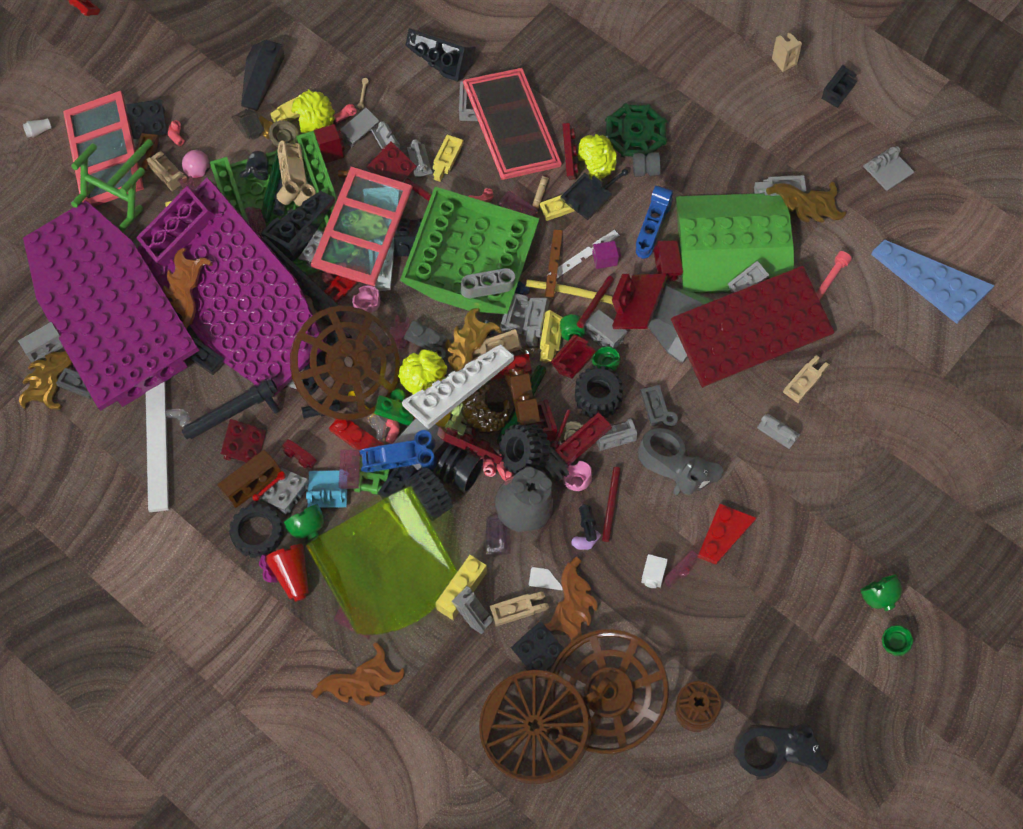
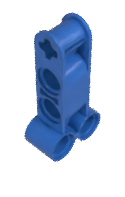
[636,185,673,259]
[359,430,438,472]

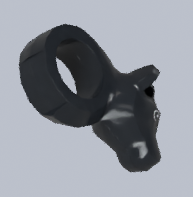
[733,723,828,780]

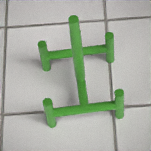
[71,139,153,232]

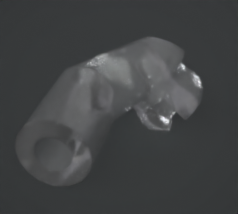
[165,409,191,426]
[367,414,387,441]

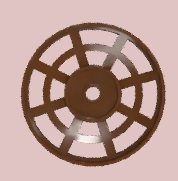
[290,306,400,420]
[547,629,669,754]

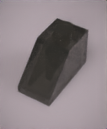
[232,109,265,140]

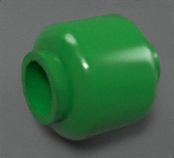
[559,314,585,341]

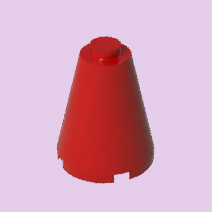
[265,544,309,602]

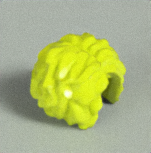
[291,89,335,134]
[577,134,617,180]
[398,349,447,395]

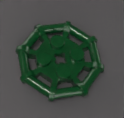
[605,103,668,158]

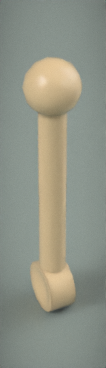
[357,78,369,109]

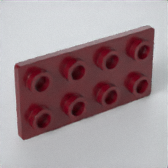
[612,274,667,329]

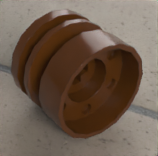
[675,681,721,732]

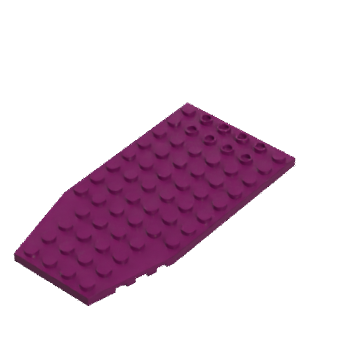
[136,177,327,397]
[23,200,199,411]

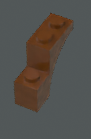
[504,368,540,425]

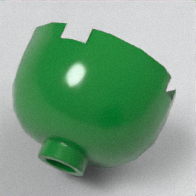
[284,504,324,540]
[860,574,902,611]

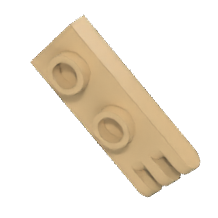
[473,329,522,360]

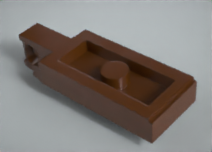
[135,133,160,179]

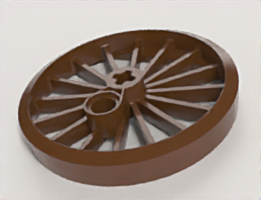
[479,670,591,784]

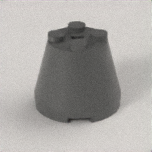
[494,467,554,532]

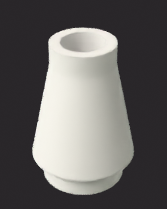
[23,118,51,138]

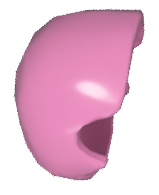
[182,150,209,178]
[353,285,380,313]
[563,461,592,491]

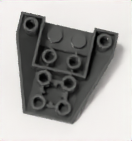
[648,284,714,364]

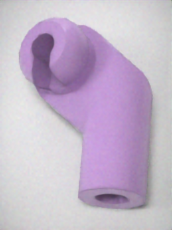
[572,530,601,550]

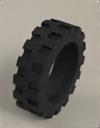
[229,504,284,558]

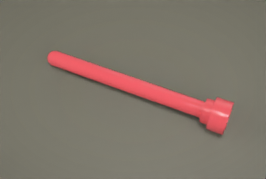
[816,251,852,300]

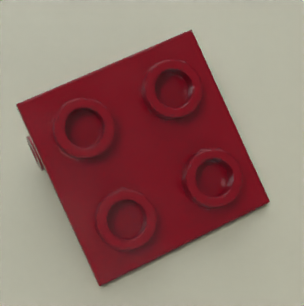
[366,141,417,182]
[220,419,266,463]

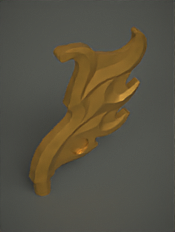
[766,182,846,223]
[446,308,502,372]
[19,351,73,410]

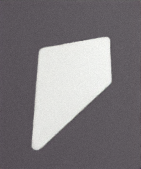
[529,567,562,590]

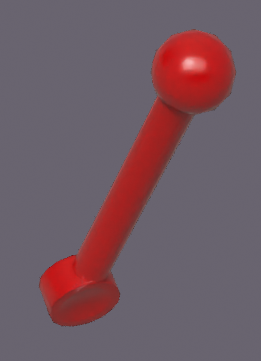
[252,471,286,501]

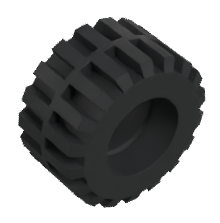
[575,366,623,418]
[499,425,550,474]
[405,467,453,521]

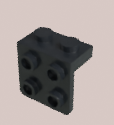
[394,218,423,256]

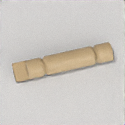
[532,176,549,210]

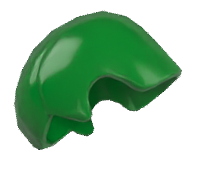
[591,346,621,371]
[882,625,913,656]

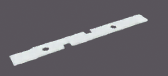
[547,230,619,279]

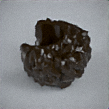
[462,385,511,434]

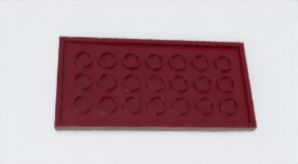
[671,266,835,388]

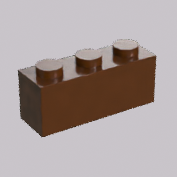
[217,450,281,508]

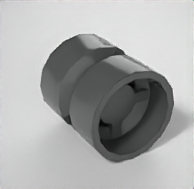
[633,152,660,177]

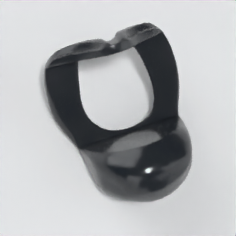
[239,151,269,181]

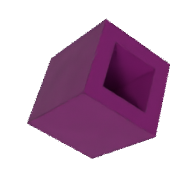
[592,241,621,269]

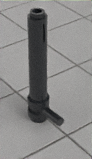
[182,378,280,439]

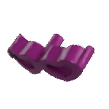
[259,554,278,583]

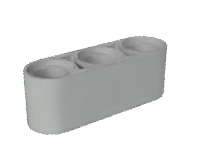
[461,269,515,298]

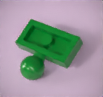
[374,389,413,426]

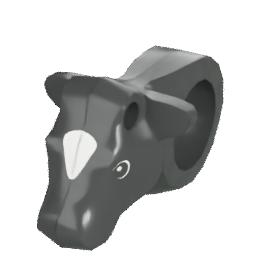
[637,428,723,496]

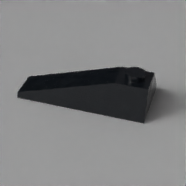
[405,28,476,82]
[241,40,285,111]
[261,191,335,261]

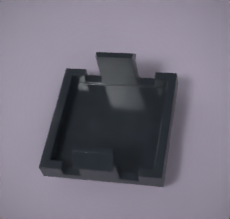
[560,173,612,220]

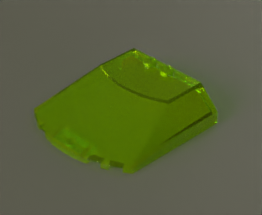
[306,486,458,635]

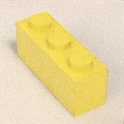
[436,555,487,621]

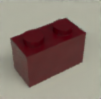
[314,124,345,163]

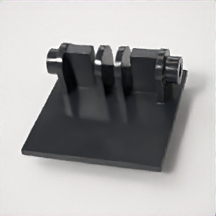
[126,99,167,139]
[510,620,564,671]

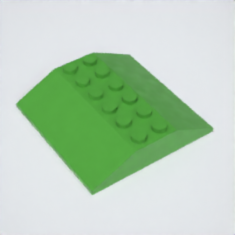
[400,187,539,314]
[676,193,794,294]

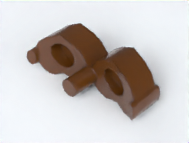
[583,676,611,705]

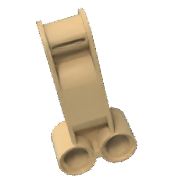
[277,140,316,207]

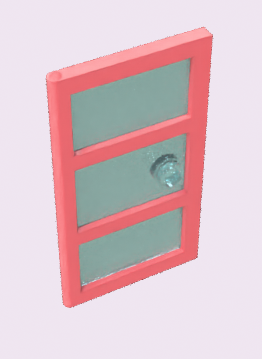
[63,91,144,207]
[311,167,413,286]

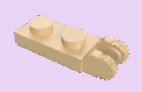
[783,355,830,403]
[490,592,549,626]

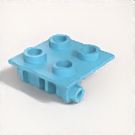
[306,470,348,508]

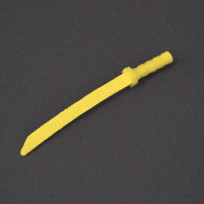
[526,279,613,305]

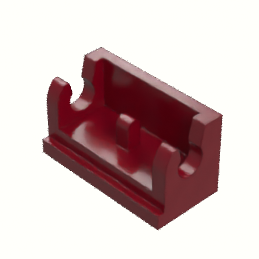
[653,241,683,281]
[550,335,596,379]
[529,399,557,441]

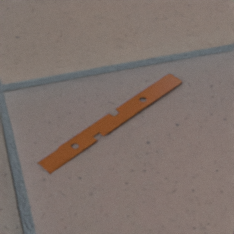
[545,230,563,297]

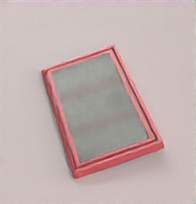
[463,68,562,180]

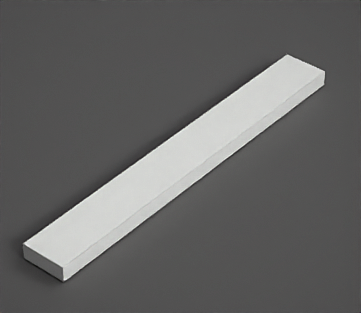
[146,381,169,512]

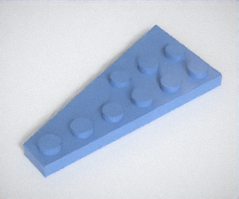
[871,240,994,324]

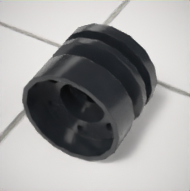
[435,444,484,493]

